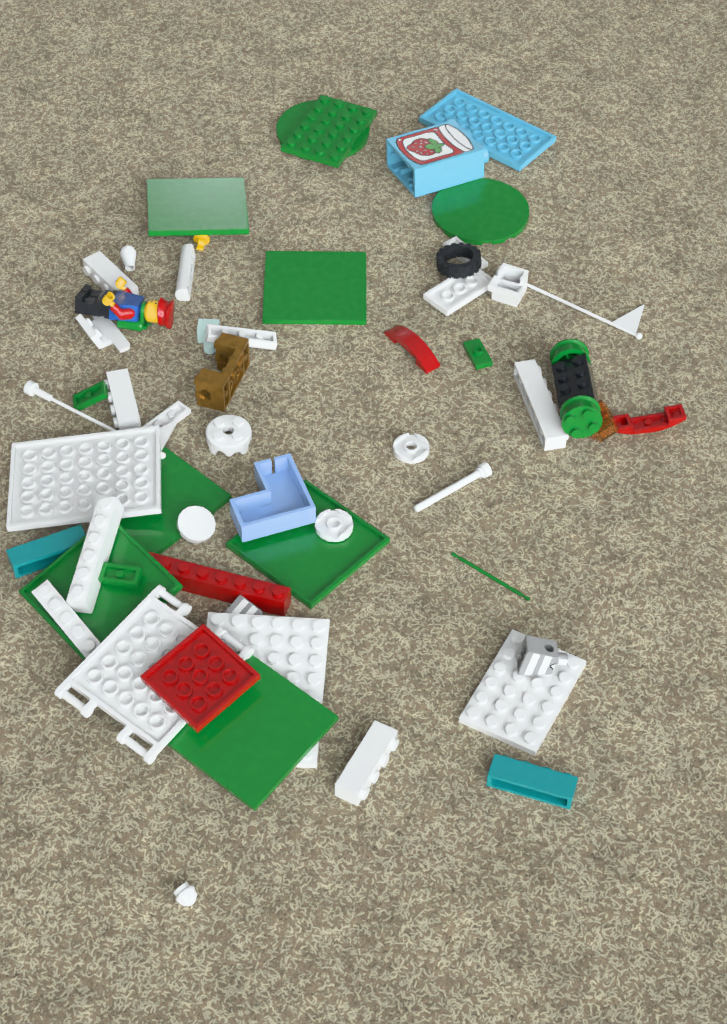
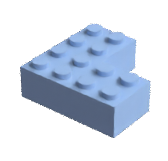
[229,453,316,542]

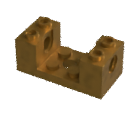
[194,332,250,412]

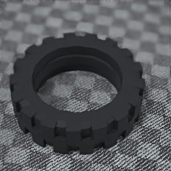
[436,242,481,279]

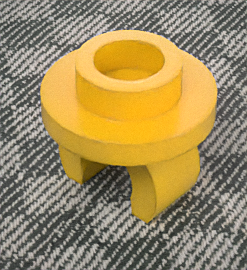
[193,235,210,251]

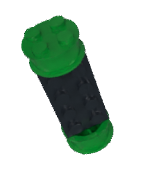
[550,339,603,439]

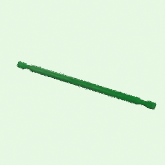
[451,552,530,601]

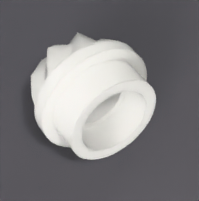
[173,882,197,906]

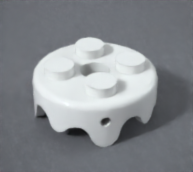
[205,415,252,457]

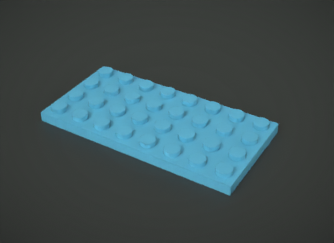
[419,88,556,172]

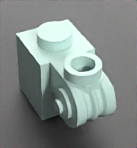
[197,319,220,354]

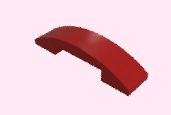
[384,325,440,374]
[610,404,687,435]

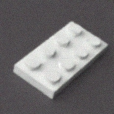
[423,269,492,316]

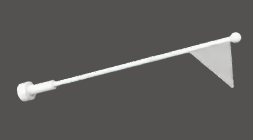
[495,265,645,340]
[24,380,177,459]

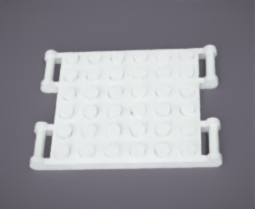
[54,585,254,764]

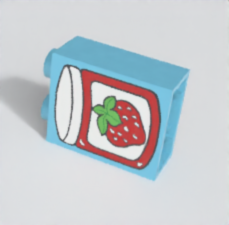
[386,120,489,198]

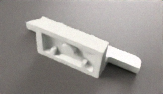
[75,314,130,353]

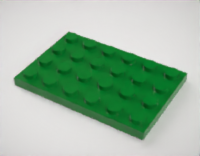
[281,95,377,168]

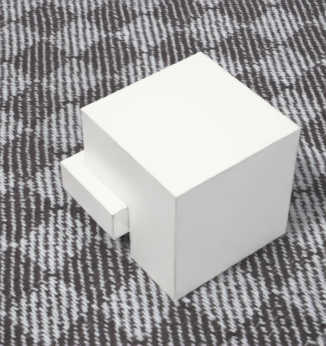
[488,263,529,307]

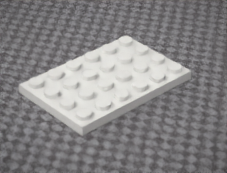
[459,629,586,756]

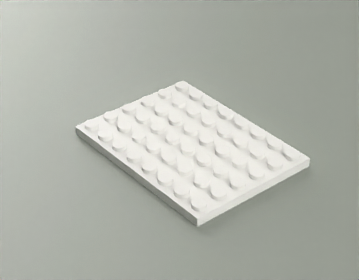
[6,425,161,532]
[206,612,330,768]

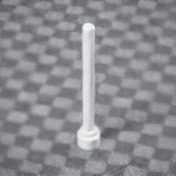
[414,462,492,512]

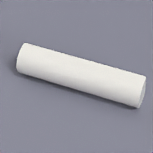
[175,243,196,301]
[205,324,277,350]

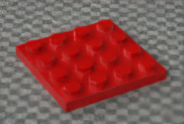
[140,624,261,733]

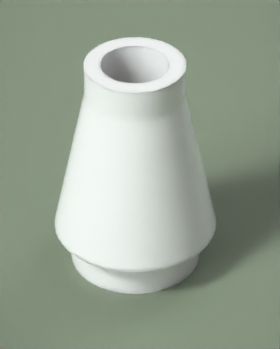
[120,246,137,271]

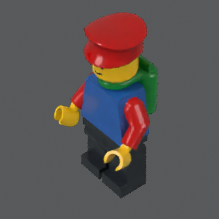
[75,276,174,332]

